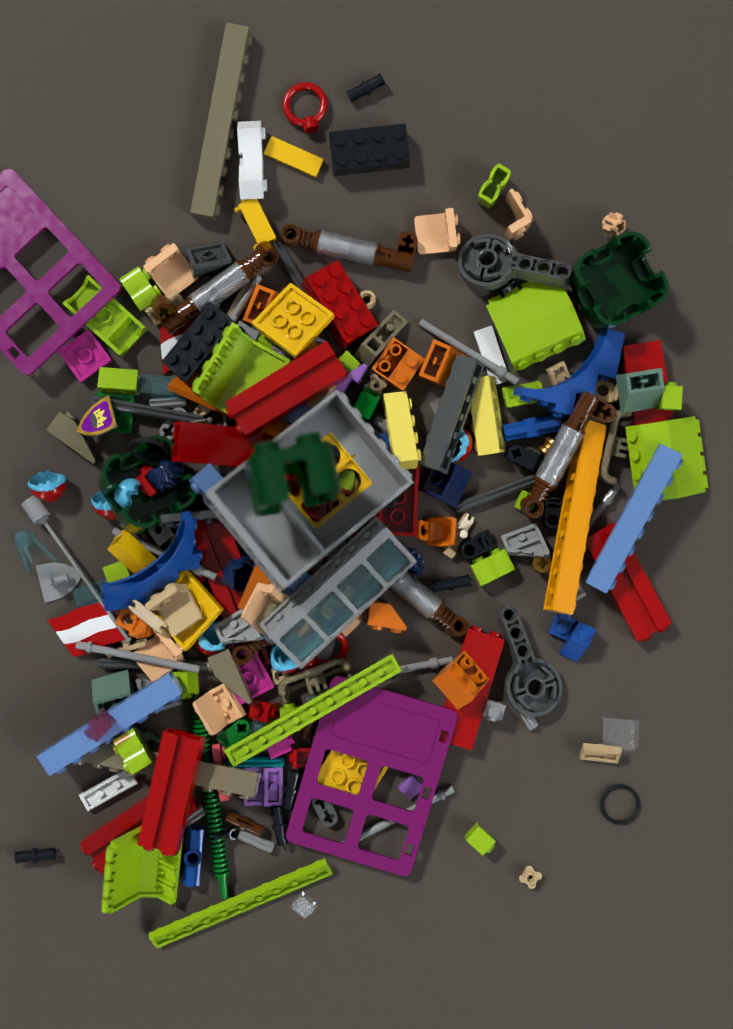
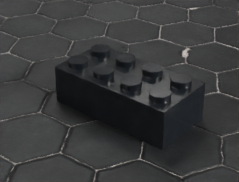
[329,123,410,176]
[161,302,245,387]

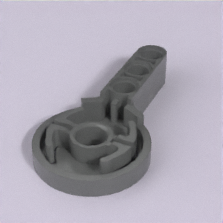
[458,234,572,290]
[496,606,562,717]

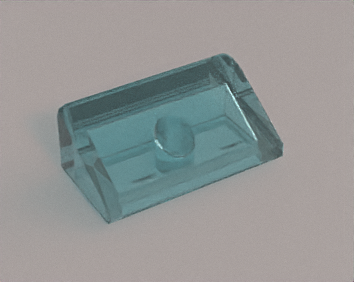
[137,374,177,397]
[73,578,108,608]

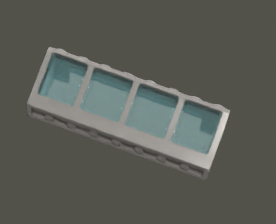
[259,517,417,669]

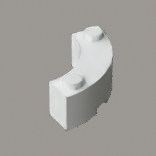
[237,121,268,199]

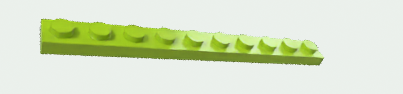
[224,653,402,767]
[148,858,333,949]

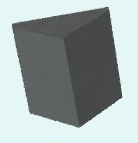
[186,242,232,278]

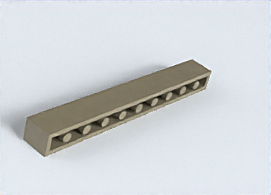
[190,22,253,221]
[76,742,261,800]

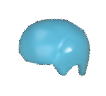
[114,478,141,508]

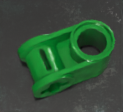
[216,716,252,748]

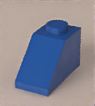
[559,620,596,662]

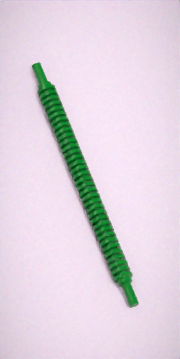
[190,689,230,899]

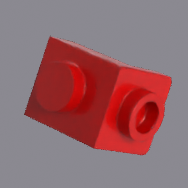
[136,465,160,497]
[248,699,280,723]
[289,747,311,769]

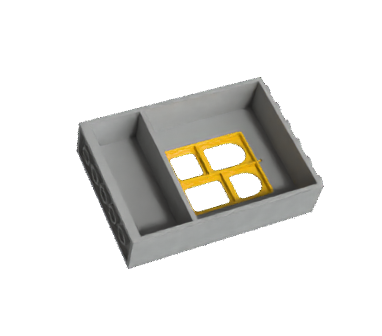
[203,390,414,593]

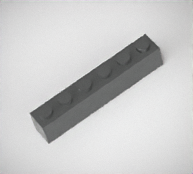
[419,354,485,474]

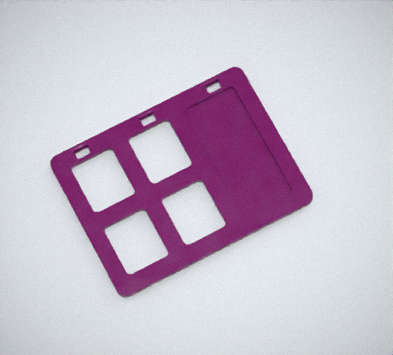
[0,169,121,376]
[286,676,457,876]

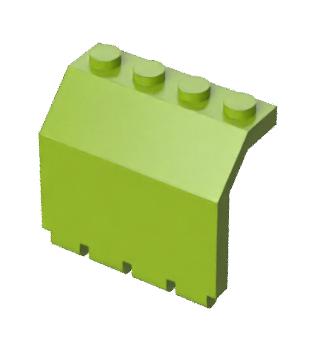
[486,281,586,372]
[192,322,291,419]
[625,416,708,500]
[101,826,183,914]

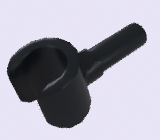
[213,827,238,840]

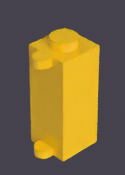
[234,199,277,251]
[107,530,157,574]

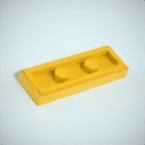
[264,136,324,178]

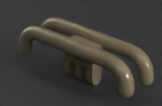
[599,410,632,485]
[278,658,355,704]

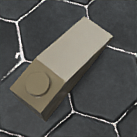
[355,309,408,367]
[47,411,99,465]
[206,647,253,704]

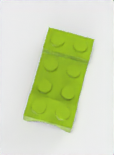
[62,275,148,357]

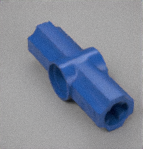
[502,415,562,441]
[183,825,204,887]

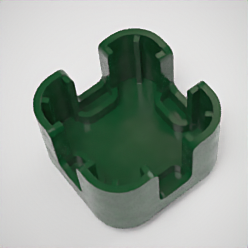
[570,231,669,330]
[244,432,342,517]
[98,435,197,535]

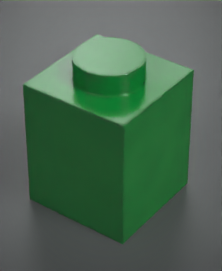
[354,387,382,420]

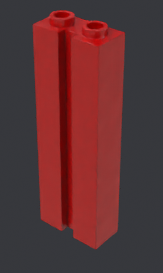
[620,340,674,426]
[225,341,348,439]
[171,421,275,467]
[190,506,244,620]
[586,521,672,642]
[439,625,505,750]
[137,728,206,856]
[80,794,199,875]

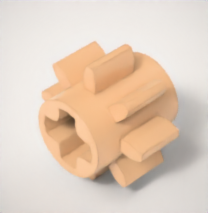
[602,212,626,237]

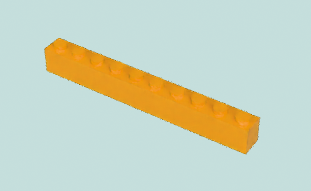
[543,420,607,615]

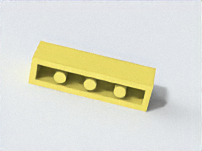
[469,375,506,456]
[383,391,421,470]

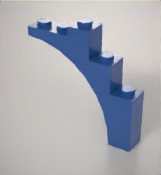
[513,329,625,419]
[101,511,203,611]

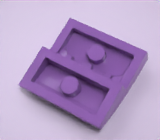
[335,364,368,394]
[242,767,283,807]

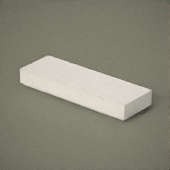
[473,326,508,385]
[79,770,139,811]

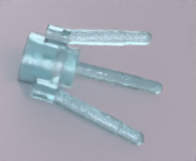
[13,529,58,574]

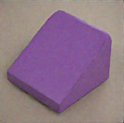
[397,774,422,800]

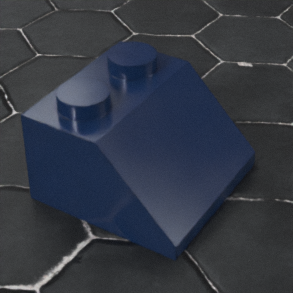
[418,462,472,508]

